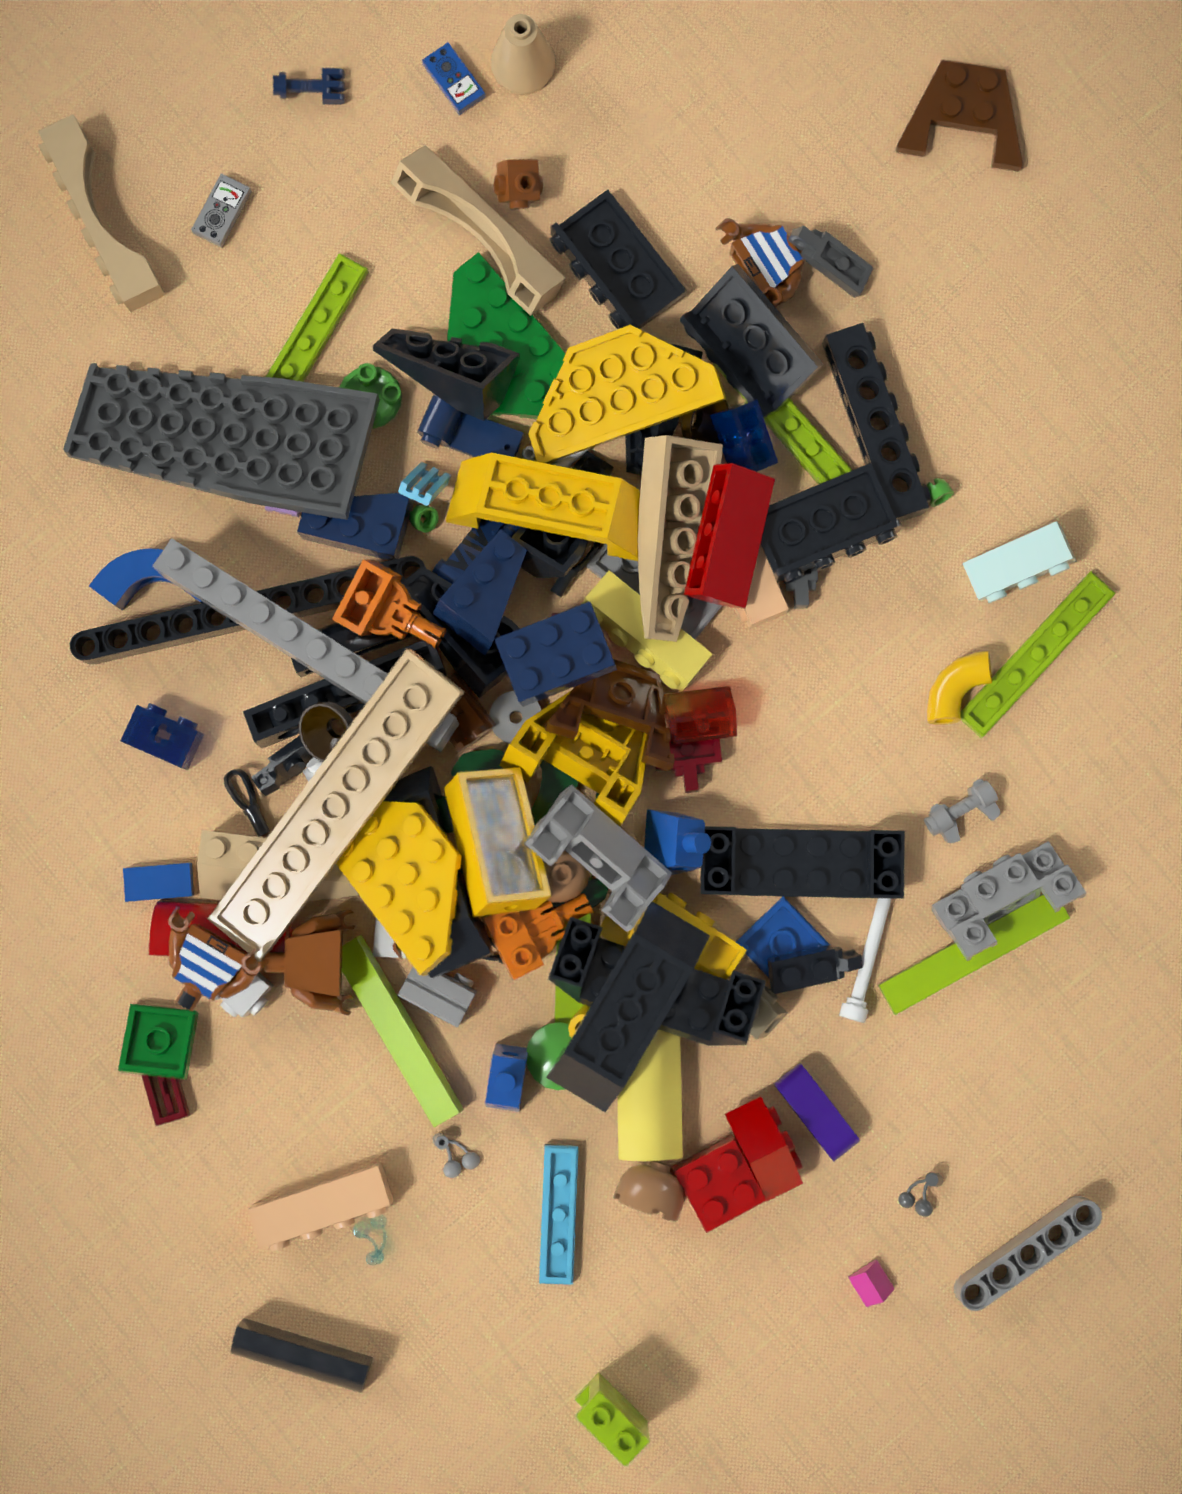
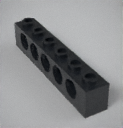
[822,323,931,522]
[243,640,447,749]

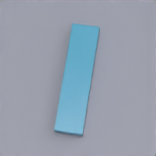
[539,1144,578,1285]

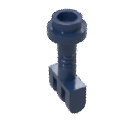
[273,68,345,105]

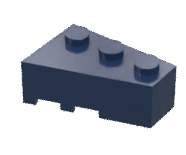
[297,493,414,561]
[433,529,527,656]

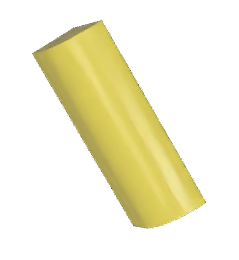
[617,1029,683,1161]

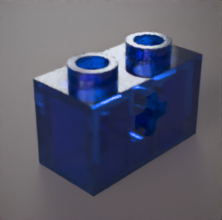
[710,400,778,472]
[120,703,204,770]

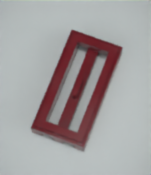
[141,1075,191,1126]

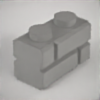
[398,967,477,1028]

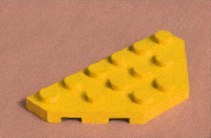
[528,325,726,464]
[336,801,462,976]

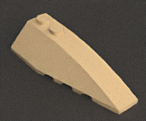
[638,435,723,642]
[197,830,359,902]

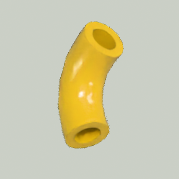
[927,651,992,725]

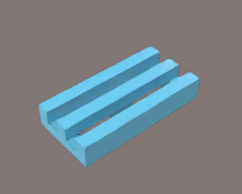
[398,461,451,506]

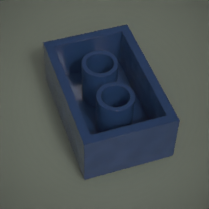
[494,601,617,707]

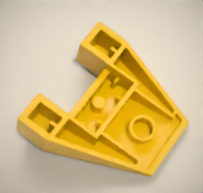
[499,690,647,827]

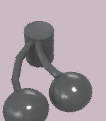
[898,1173,943,1217]

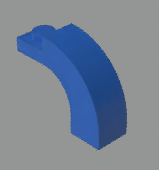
[89,548,204,611]

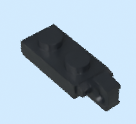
[251,735,313,796]
[767,945,863,994]

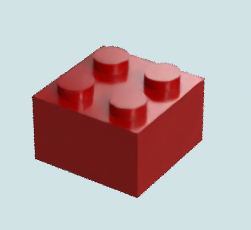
[672,1135,767,1233]

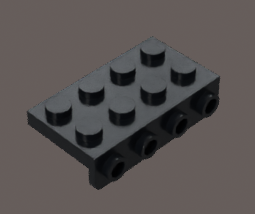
[549,189,687,329]
[680,264,824,418]
[760,463,902,584]

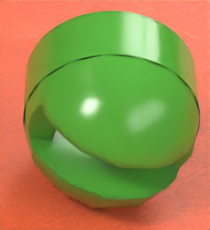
[926,478,954,507]
[409,504,438,533]

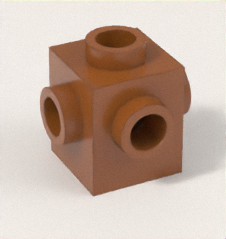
[493,159,543,209]

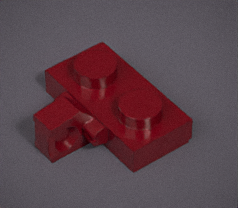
[655,729,723,793]

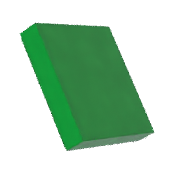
[118,1004,199,1080]

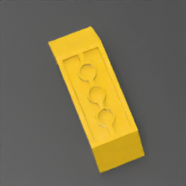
[446,453,640,561]

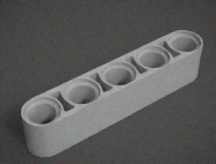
[954,1196,1102,1311]

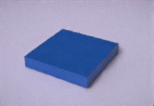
[736,896,830,978]

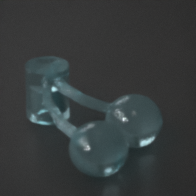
[353,1215,387,1266]

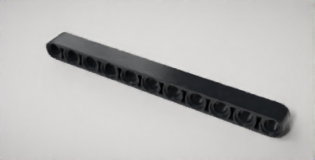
[70,556,426,665]

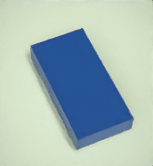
[123,863,194,902]

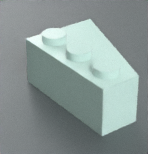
[963,521,1076,603]

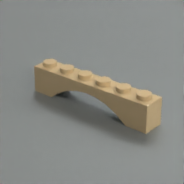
[38,114,165,312]
[391,145,566,316]

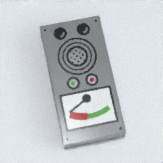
[191,174,252,248]

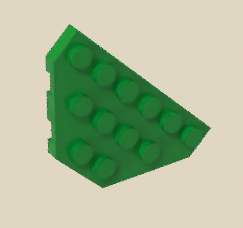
[447,252,566,419]

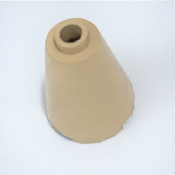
[491,14,555,95]

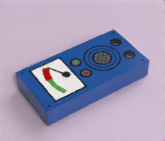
[422,42,486,115]

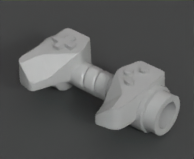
[924,779,1000,843]

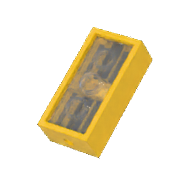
[444,767,551,917]

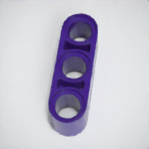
[773,1063,860,1162]

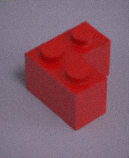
[725,1096,803,1202]

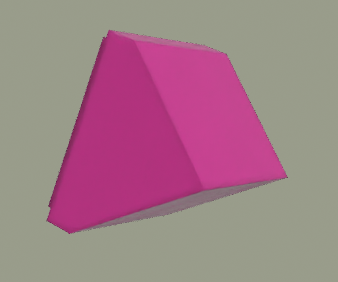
[848,1259,895,1307]

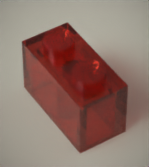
[664,686,737,745]

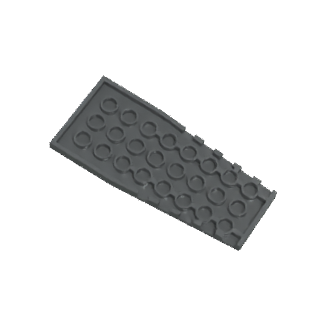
[63,363,380,520]

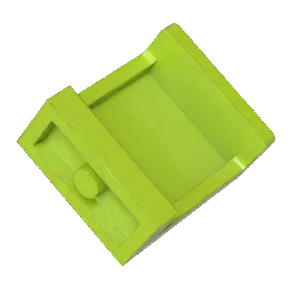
[575,1372,650,1466]

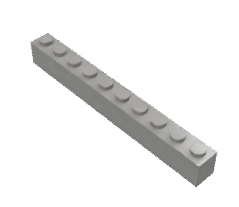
[153,538,459,752]

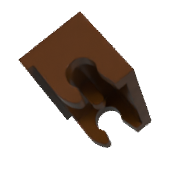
[446,672,496,752]

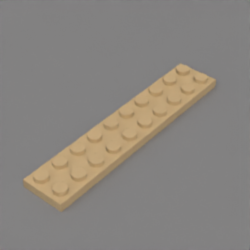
[208,649,464,962]

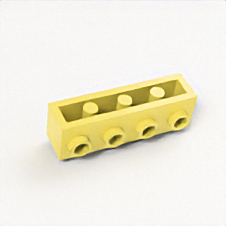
[582,570,712,693]

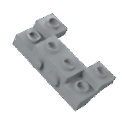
[524,784,672,932]
[932,841,1086,961]

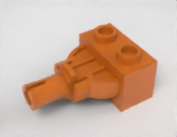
[332,559,446,648]
[481,893,593,980]

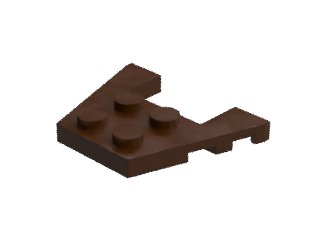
[895,60,1023,172]
[545,659,675,771]

